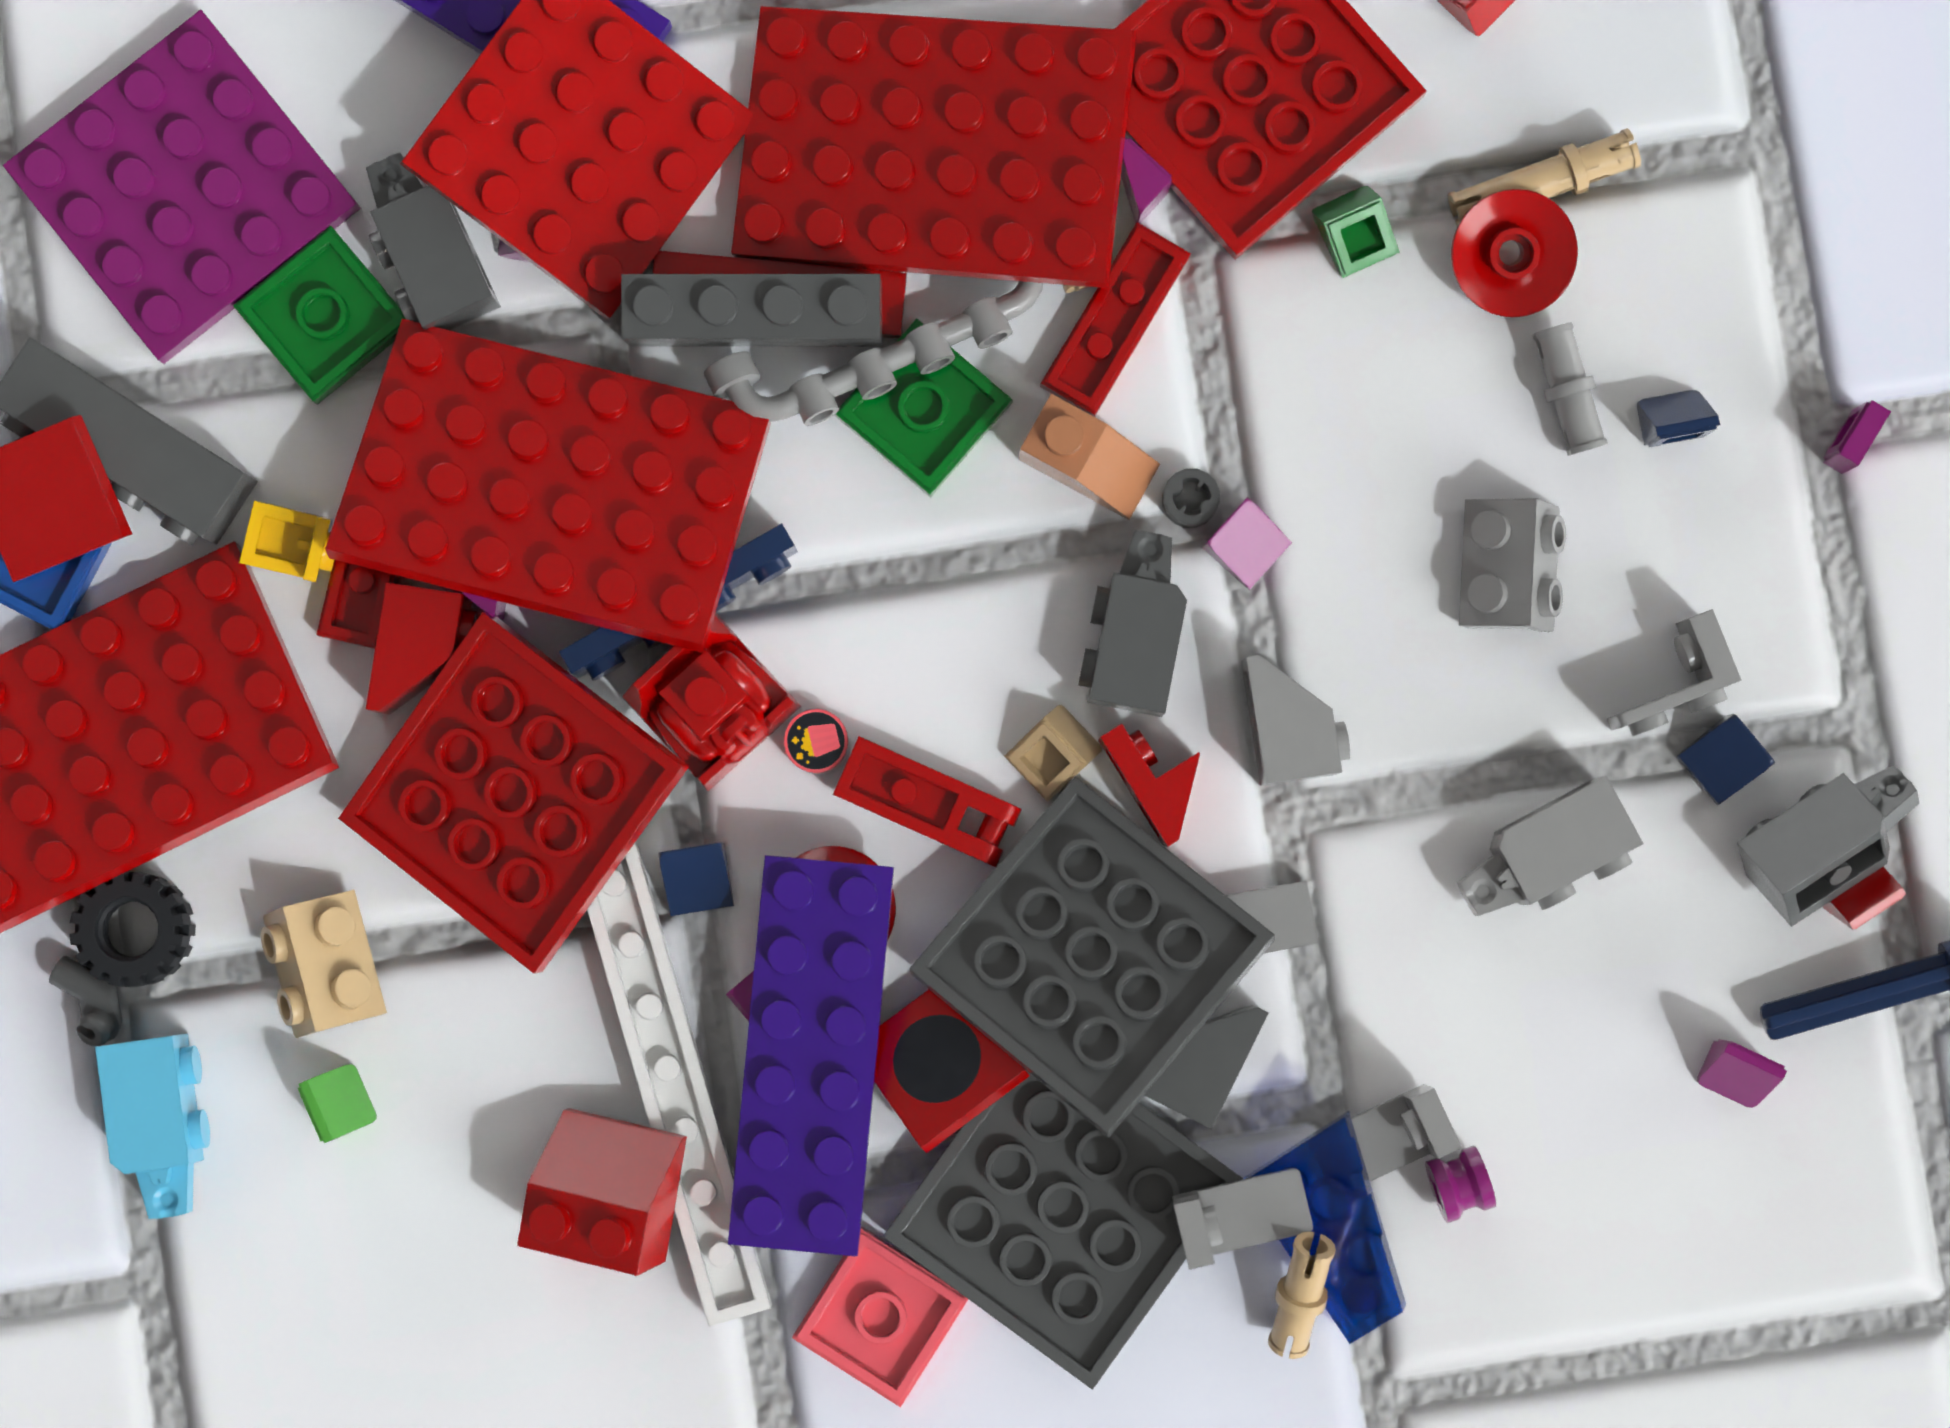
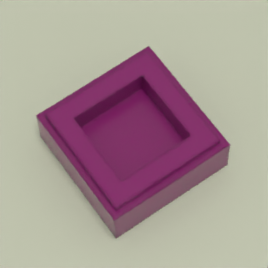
[1823,400,1891,474]

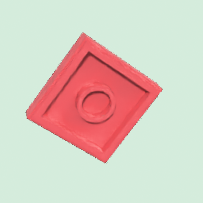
[792,1226,968,1408]

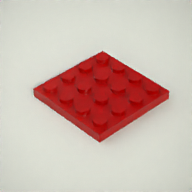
[400,0,753,320]
[1114,0,1427,260]
[338,612,689,974]

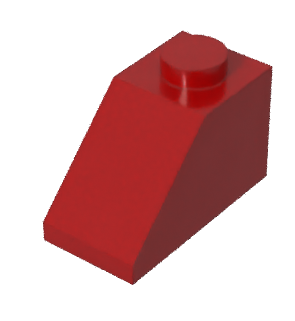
[365,582,479,715]

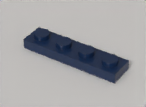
[559,523,798,681]

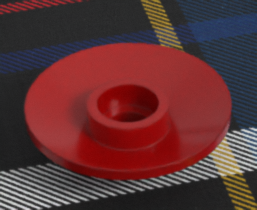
[1451,189,1578,317]

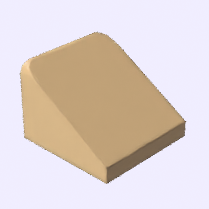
[1004,705,1102,802]

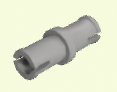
[1532,322,1608,456]

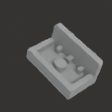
[1459,498,1566,632]

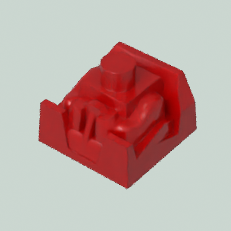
[622,613,802,791]

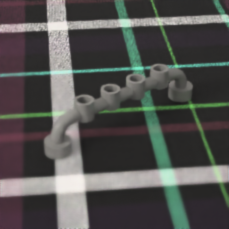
[704,281,1043,426]

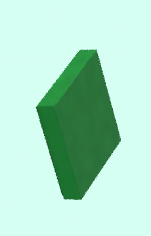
[233,225,406,405]
[835,318,1013,498]

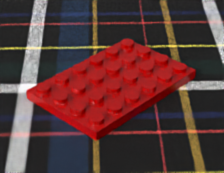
[731,6,1136,288]
[325,318,771,653]
[0,541,340,933]

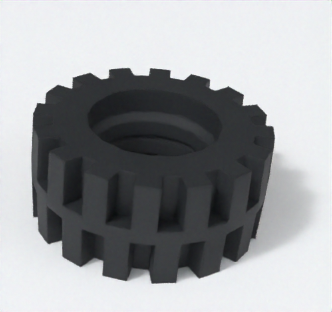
[69,872,196,987]

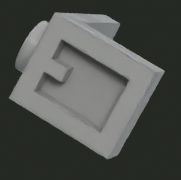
[1607,609,1742,736]
[1310,1084,1462,1195]
[1172,1168,1313,1270]

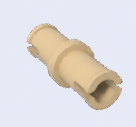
[1268,1232,1336,1359]

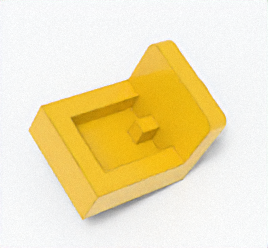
[239,500,334,582]

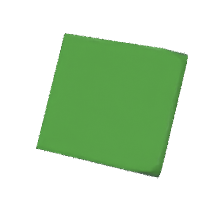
[297,1064,377,1143]

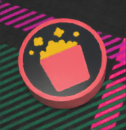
[784,709,849,774]

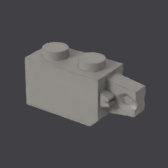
[1457,776,1644,916]

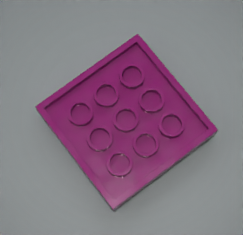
[2,10,361,364]

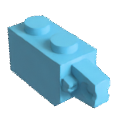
[95,1033,210,1219]

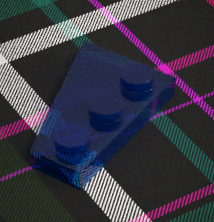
[1243,1111,1406,1344]

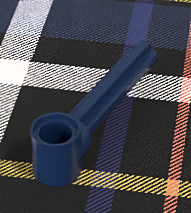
[1760,940,1950,1040]

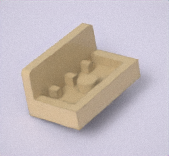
[261,890,387,1038]

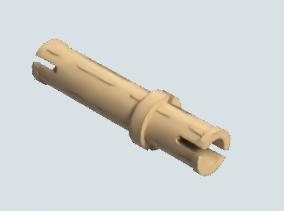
[1448,128,1641,226]

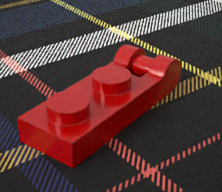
[833,736,1022,868]

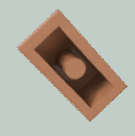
[1019,393,1160,520]

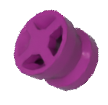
[1425,1145,1497,1223]

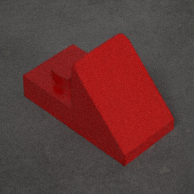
[1098,724,1200,848]

